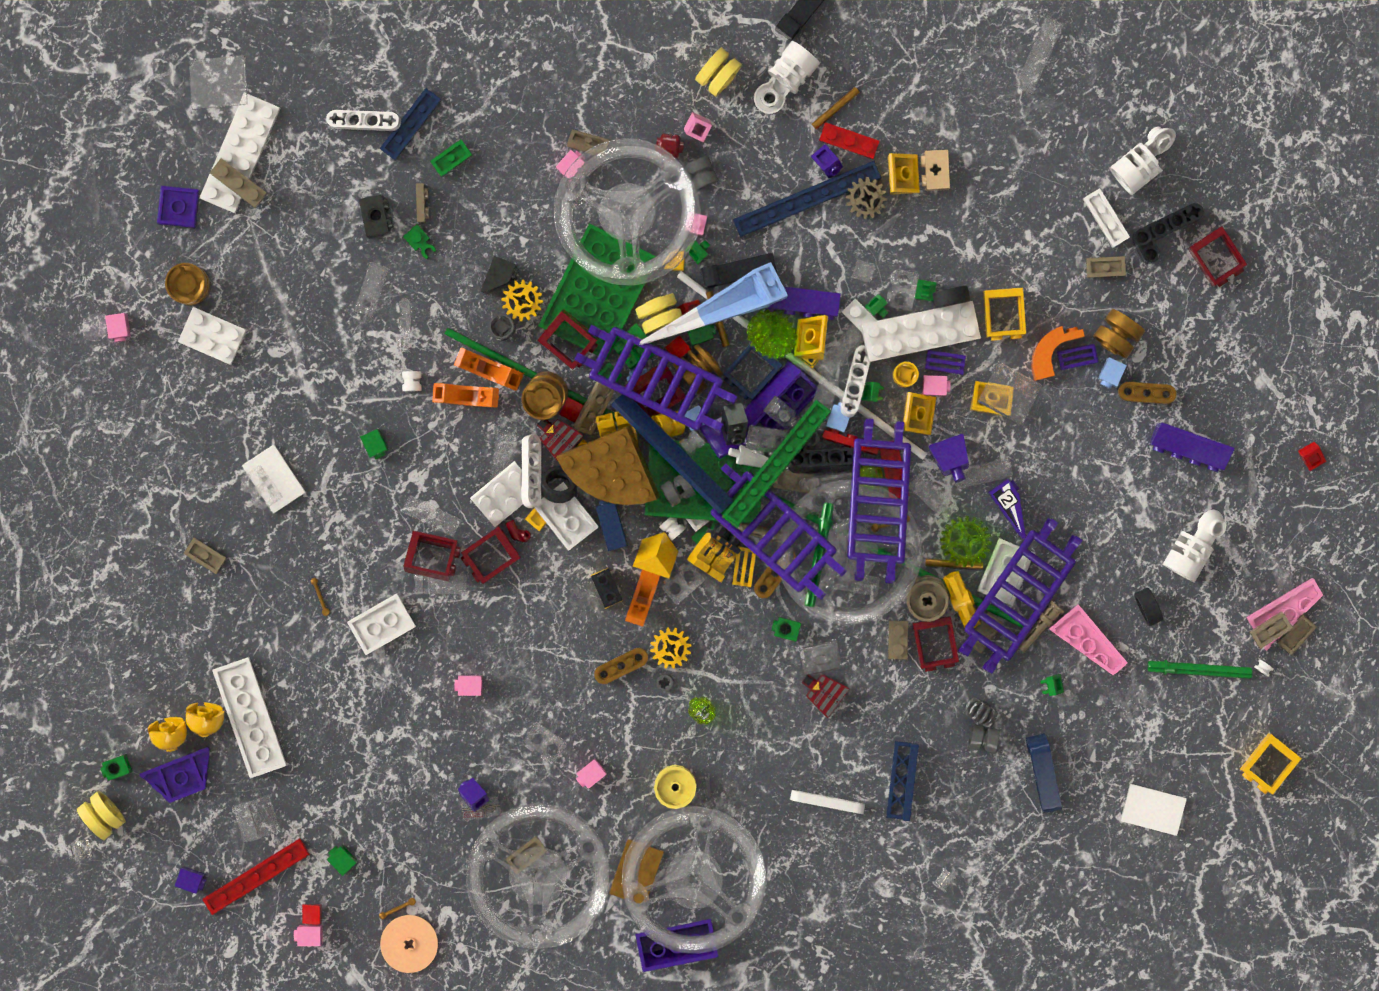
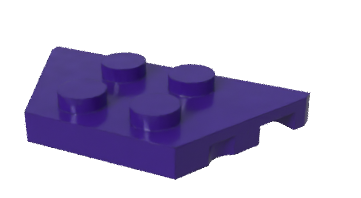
[139,746,210,803]

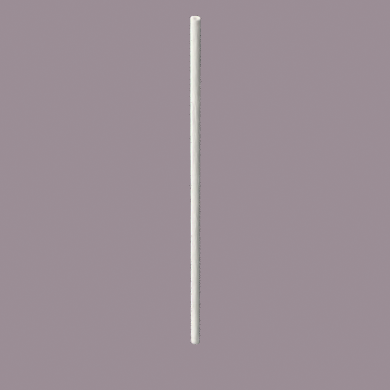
[677,271,927,460]

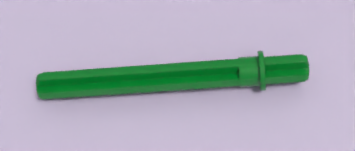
[805,503,834,607]
[1147,660,1253,679]

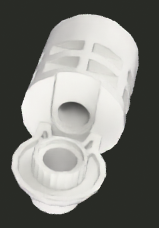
[754,41,820,114]
[1110,127,1176,195]
[1163,510,1226,583]

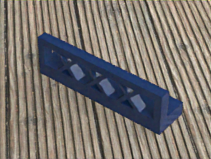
[886,741,919,821]

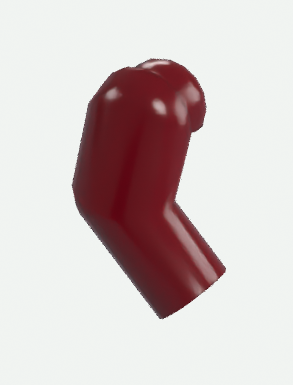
[505,520,531,543]

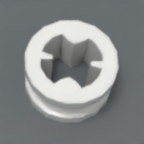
[1254,659,1274,677]

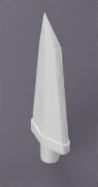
[728,445,788,469]

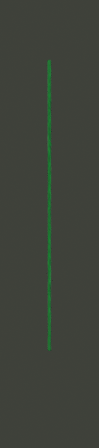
[445,328,1024,628]

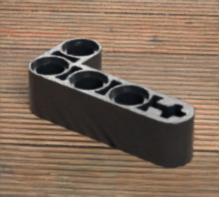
[776,0,824,41]
[1132,203,1204,264]
[700,253,777,289]
[788,445,864,473]

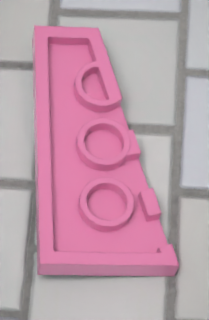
[1246,578,1323,651]
[1048,604,1127,675]

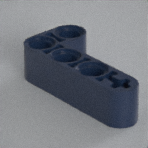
[1026,733,1062,814]

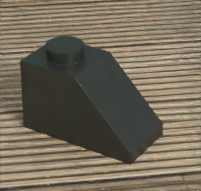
[480,256,518,294]

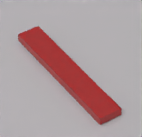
[202,838,310,915]

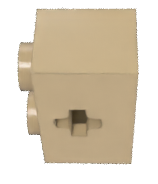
[921,150,950,191]

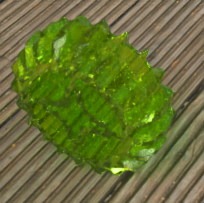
[746,309,798,360]
[940,516,992,568]

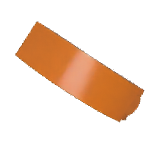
[1031,326,1085,381]
[454,348,524,391]
[432,383,499,408]
[625,570,660,627]

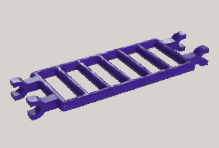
[574,325,738,432]
[847,419,911,584]
[711,463,847,600]
[958,518,1083,674]

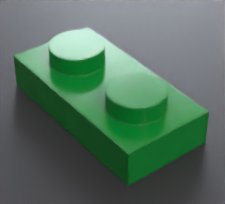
[430,139,472,177]

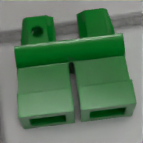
[613,323,655,370]

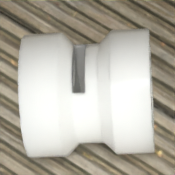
[402,371,422,391]
[659,518,686,541]

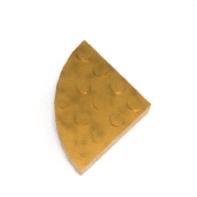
[556,425,660,505]

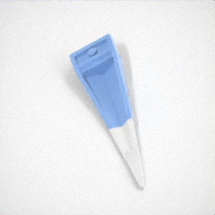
[639,262,788,345]

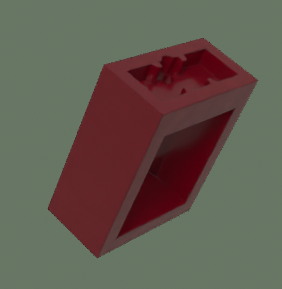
[1187,226,1247,287]
[537,309,599,370]
[625,365,686,417]
[461,526,521,584]
[403,531,461,582]
[912,616,959,672]

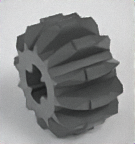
[964,697,998,727]

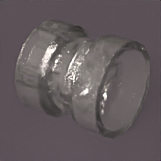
[679,430,706,456]

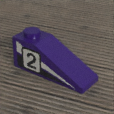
[988,479,1026,539]

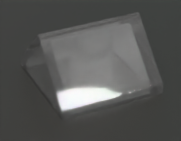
[798,639,842,676]
[232,794,280,843]

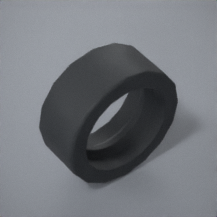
[932,285,971,308]
[541,466,577,503]
[1134,588,1163,626]

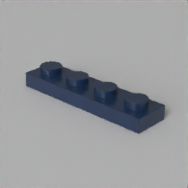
[379,88,441,161]

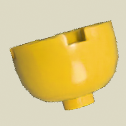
[186,702,224,737]
[148,717,187,752]

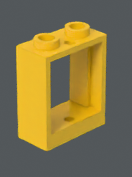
[983,288,1026,341]
[1240,733,1302,795]

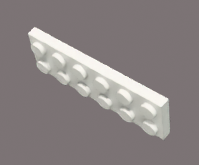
[200,93,281,214]
[861,301,981,362]
[212,657,287,778]

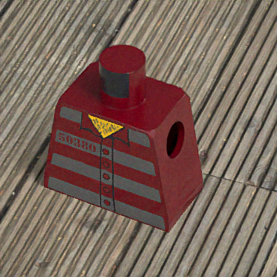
[537,419,584,461]
[801,674,849,718]

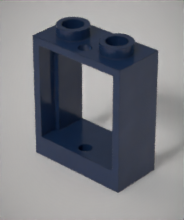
[723,340,783,400]
[596,501,628,551]

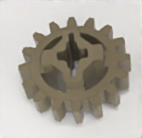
[845,177,887,219]

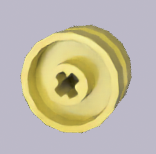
[695,47,742,97]
[635,293,683,334]
[654,765,697,809]
[77,791,126,840]

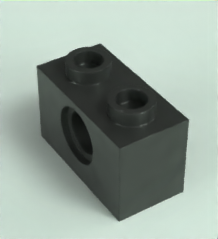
[359,195,393,238]
[721,403,748,445]

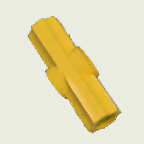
[943,571,981,628]

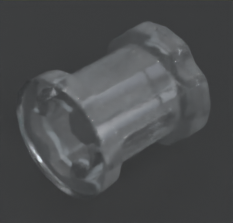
[932,867,957,893]

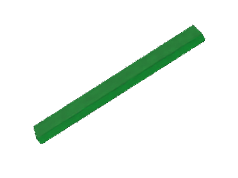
[722,400,831,529]

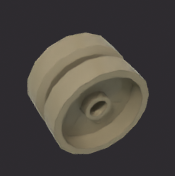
[907,575,949,622]

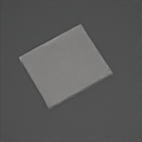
[189,55,248,110]
[978,361,1042,426]

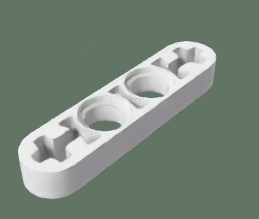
[326,110,401,131]
[841,345,870,417]
[522,434,541,508]
[790,790,865,814]

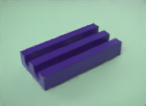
[1057,344,1099,370]
[925,350,966,375]

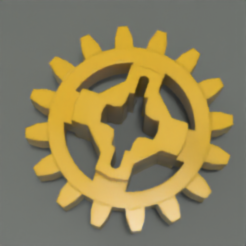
[501,280,543,322]
[650,627,691,669]

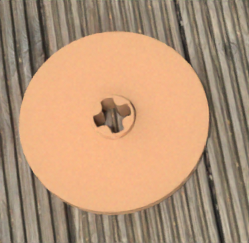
[380,915,438,973]

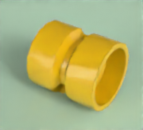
[893,362,919,388]
[651,411,685,437]

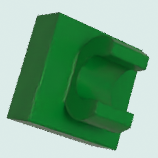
[685,240,710,264]
[914,279,937,302]
[864,294,888,318]
[861,382,884,402]
[1040,674,1064,696]

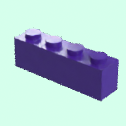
[764,286,841,320]

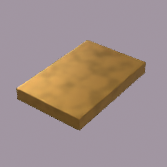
[609,839,664,906]

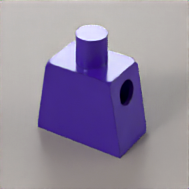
[928,433,969,483]

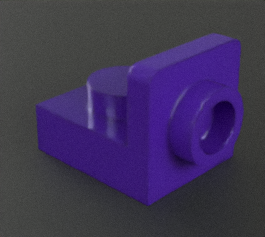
[811,144,843,179]

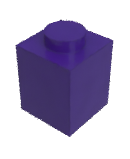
[458,778,489,812]
[175,866,206,894]

